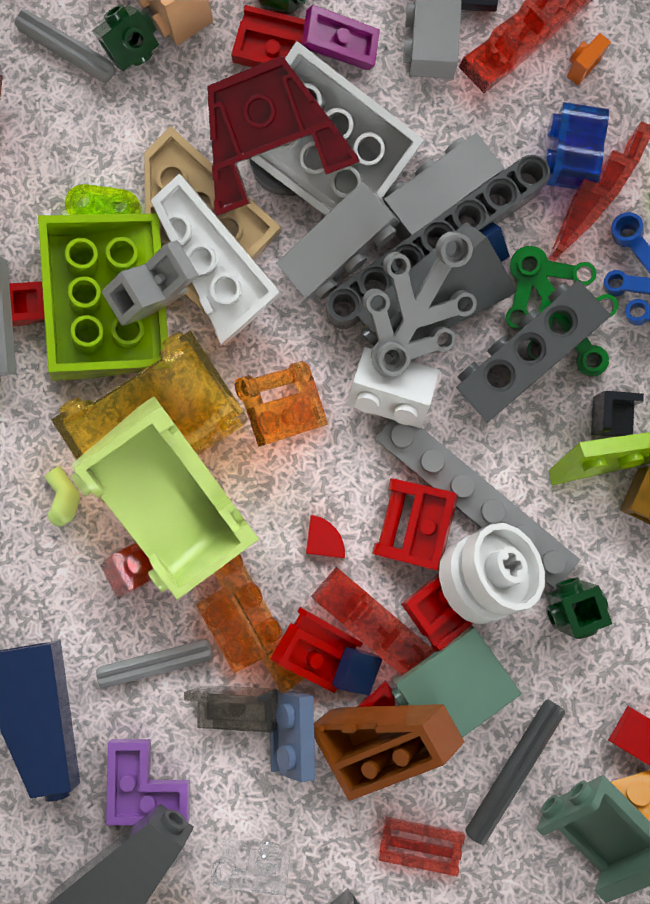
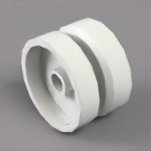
[439,523,545,625]

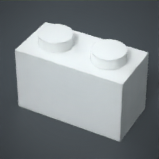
[347,347,440,428]

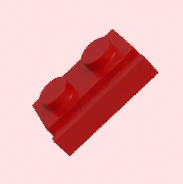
[231,5,312,67]
[401,573,473,651]
[270,607,363,693]

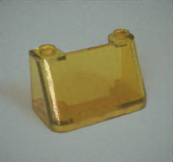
[51,330,249,503]

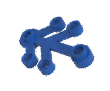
[604,212,650,326]

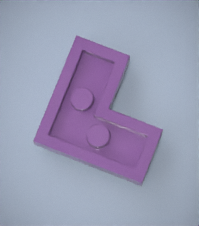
[106,739,190,825]

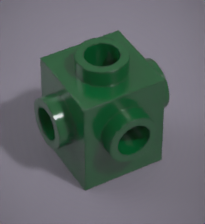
[92,4,159,71]
[546,577,612,639]

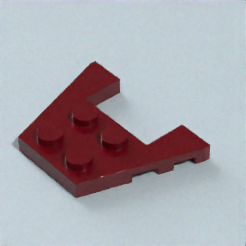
[207,56,360,216]

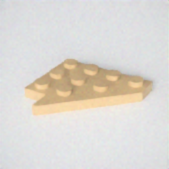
[144,126,282,313]

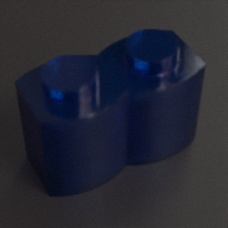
[544,102,609,192]

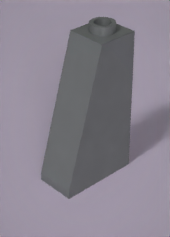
[357,222,517,357]
[46,804,194,904]

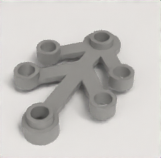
[363,232,477,377]

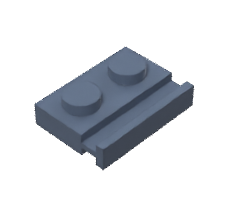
[269,689,315,783]

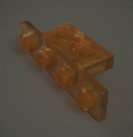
[196,554,304,694]

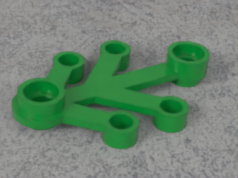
[506,246,618,377]

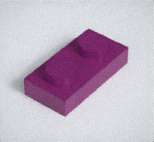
[302,4,380,70]

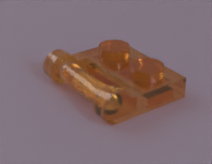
[235,361,328,447]

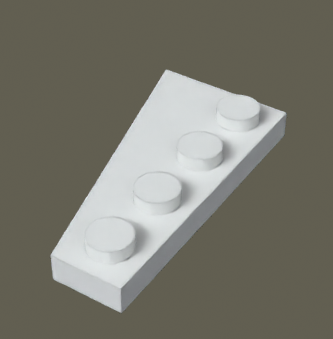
[151,174,282,345]

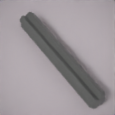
[466,699,565,845]

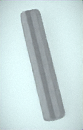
[14,10,116,83]
[96,639,213,688]

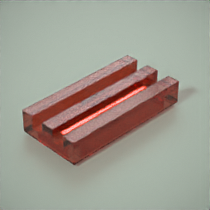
[378,816,465,877]

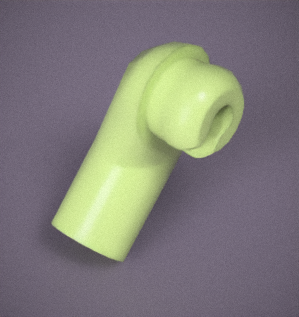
[44,466,81,527]

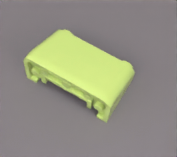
[70,396,259,600]

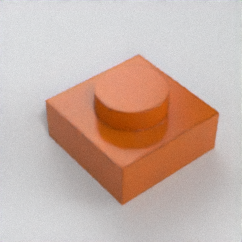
[567,33,611,85]

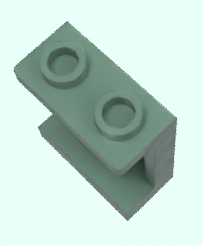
[392,625,522,738]
[536,775,650,903]

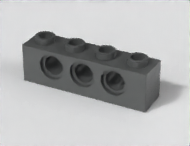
[456,280,611,423]

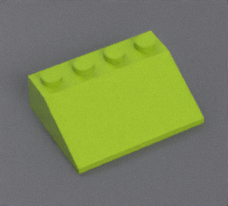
[38,213,171,381]

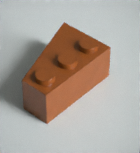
[314,704,465,801]

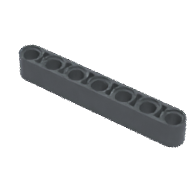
[326,155,550,329]

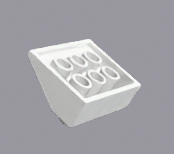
[250,41,424,216]

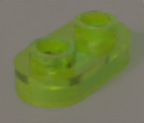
[65,184,142,215]

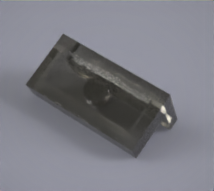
[184,686,277,733]

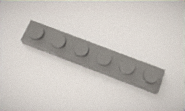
[375,419,581,590]

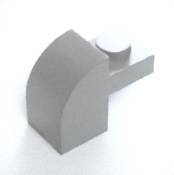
[101,240,199,326]

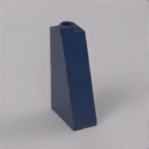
[0,640,80,802]

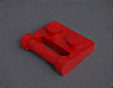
[372,478,459,571]

